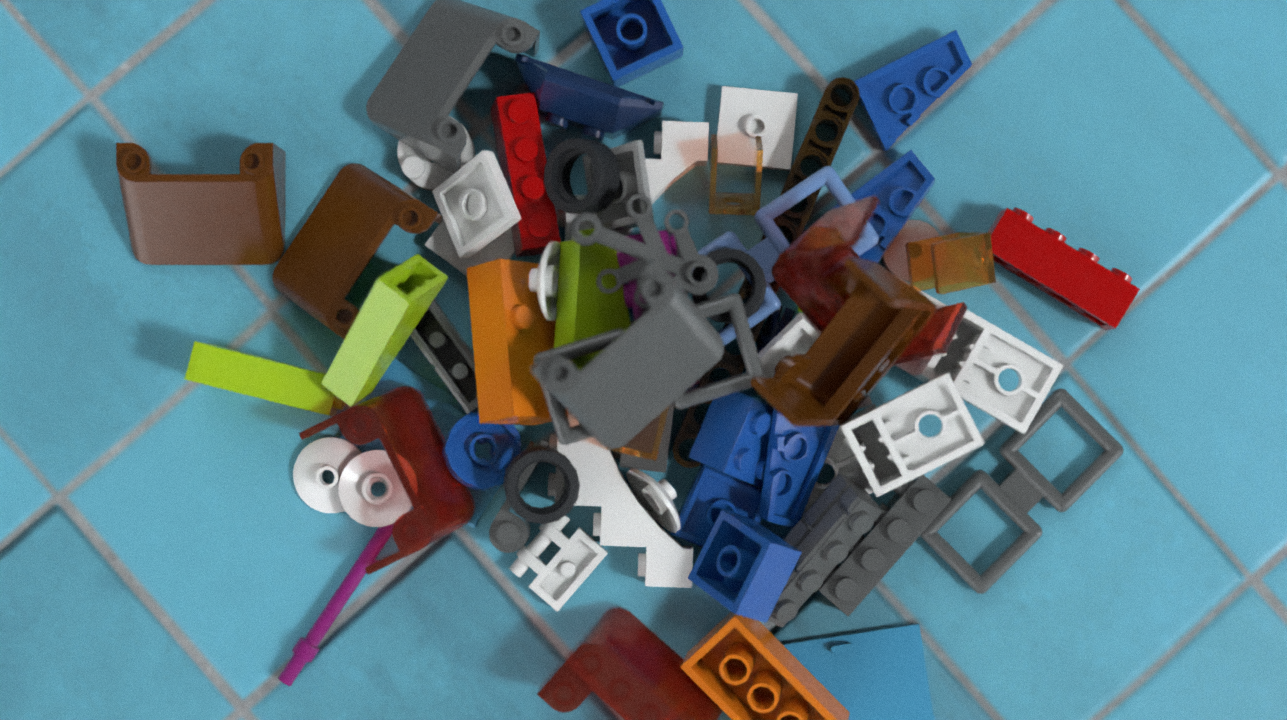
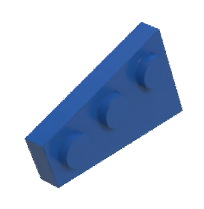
[854,30,972,151]
[819,150,935,264]
[759,407,840,528]

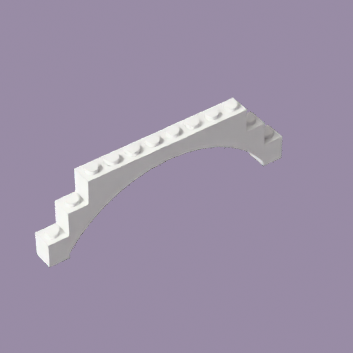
[548,121,709,588]

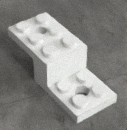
[894,279,1064,434]
[802,372,985,518]

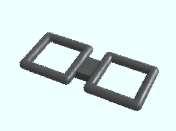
[533,293,765,445]
[920,388,1124,594]

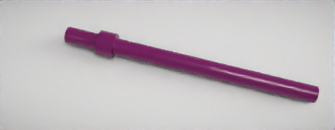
[278,491,419,686]

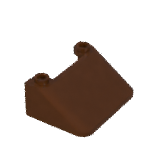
[116,143,286,265]
[272,163,443,340]

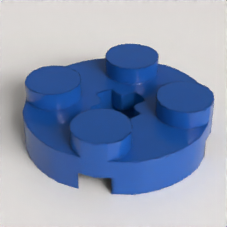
[442,412,522,491]

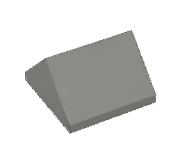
[583,140,654,231]

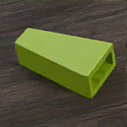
[554,228,631,371]
[321,254,448,407]
[184,341,346,416]

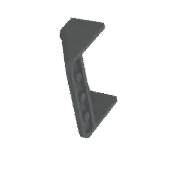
[366,0,540,173]
[530,258,724,449]

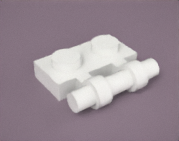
[509,515,608,612]

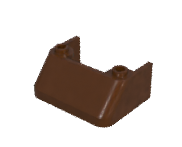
[750,257,936,427]

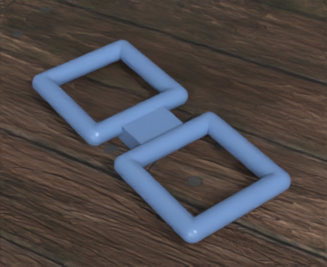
[691,166,879,346]

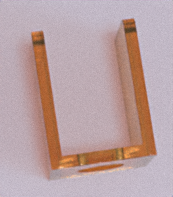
[708,134,763,215]
[905,231,996,294]
[606,405,670,462]

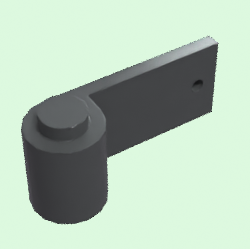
[489,439,550,553]

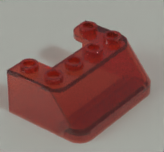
[537,606,723,720]

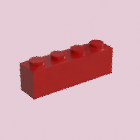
[490,92,561,258]
[976,207,1140,330]

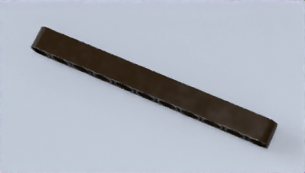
[672,77,860,468]

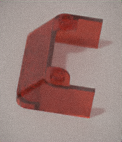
[771,195,968,365]
[299,385,476,575]

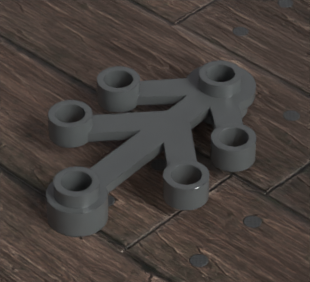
[570,194,718,309]

